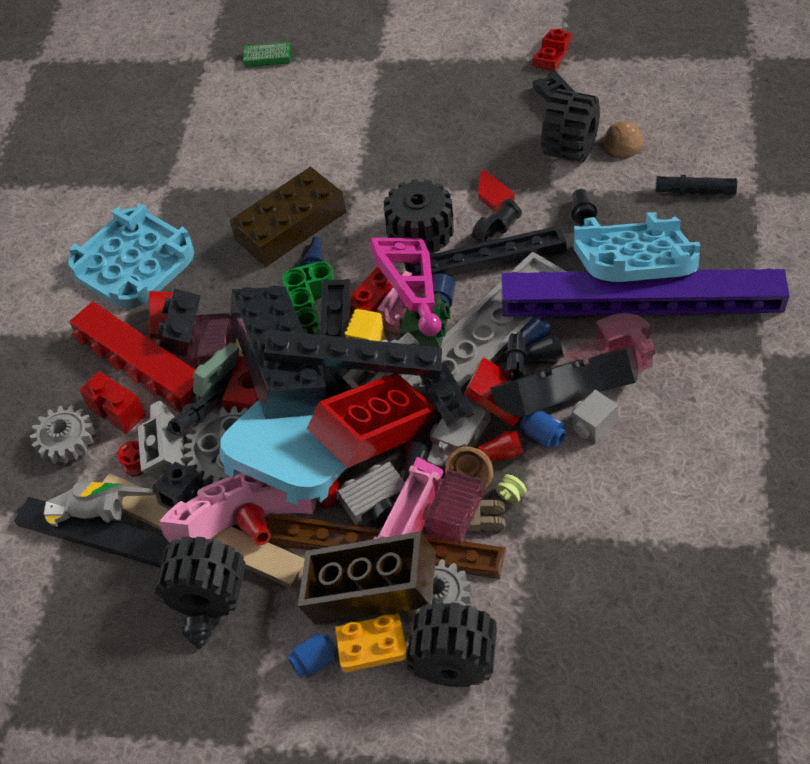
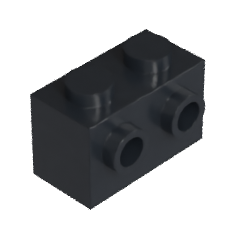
[156,288,201,357]

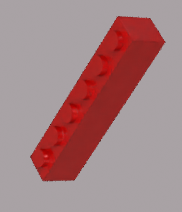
[69,301,197,410]

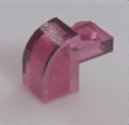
[596,313,656,370]

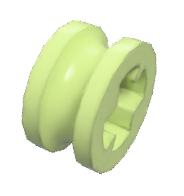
[496,474,527,504]

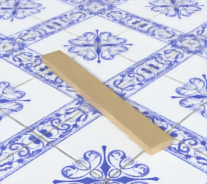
[102,473,305,590]

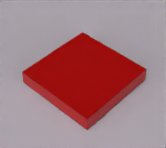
[464,357,520,426]

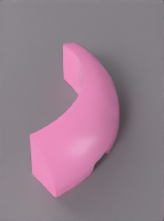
[159,473,317,543]

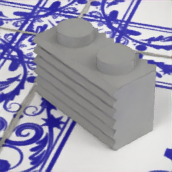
[337,461,406,526]

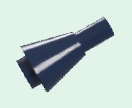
[300,237,325,266]
[504,316,552,354]

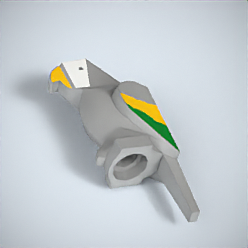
[44,481,155,527]

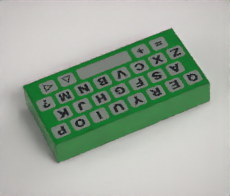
[243,42,291,68]

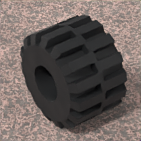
[541,89,600,163]
[383,179,454,253]
[155,536,246,618]
[406,602,497,687]

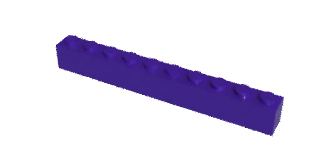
[501,268,790,317]

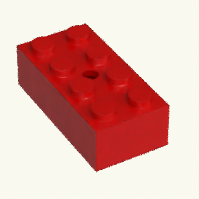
[307,373,437,468]

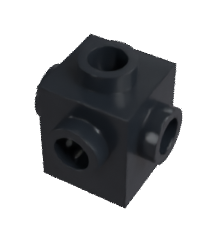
[153,462,203,510]

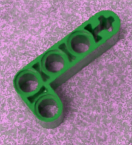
[282,261,334,335]

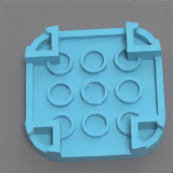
[68,203,194,308]
[574,212,700,282]
[219,401,347,505]

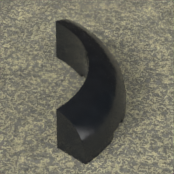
[490,346,638,416]

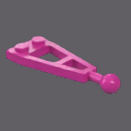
[369,238,441,336]

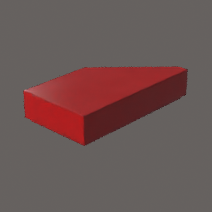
[478,169,515,213]

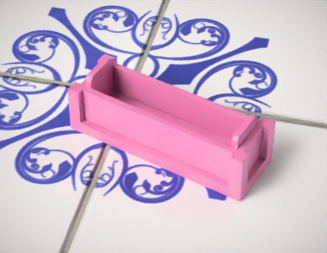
[374,466,443,539]

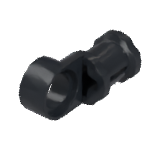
[472,199,522,243]

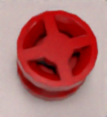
[117,441,144,477]

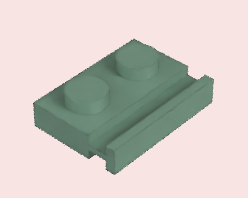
[193,342,239,402]

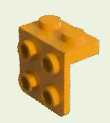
[335,613,407,672]

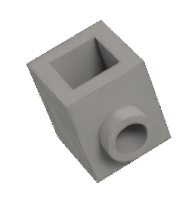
[572,390,618,444]

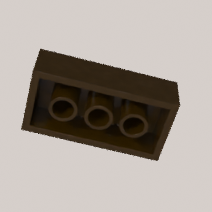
[229,166,346,267]
[298,531,436,625]

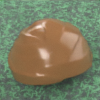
[603,121,644,158]
[445,446,493,496]

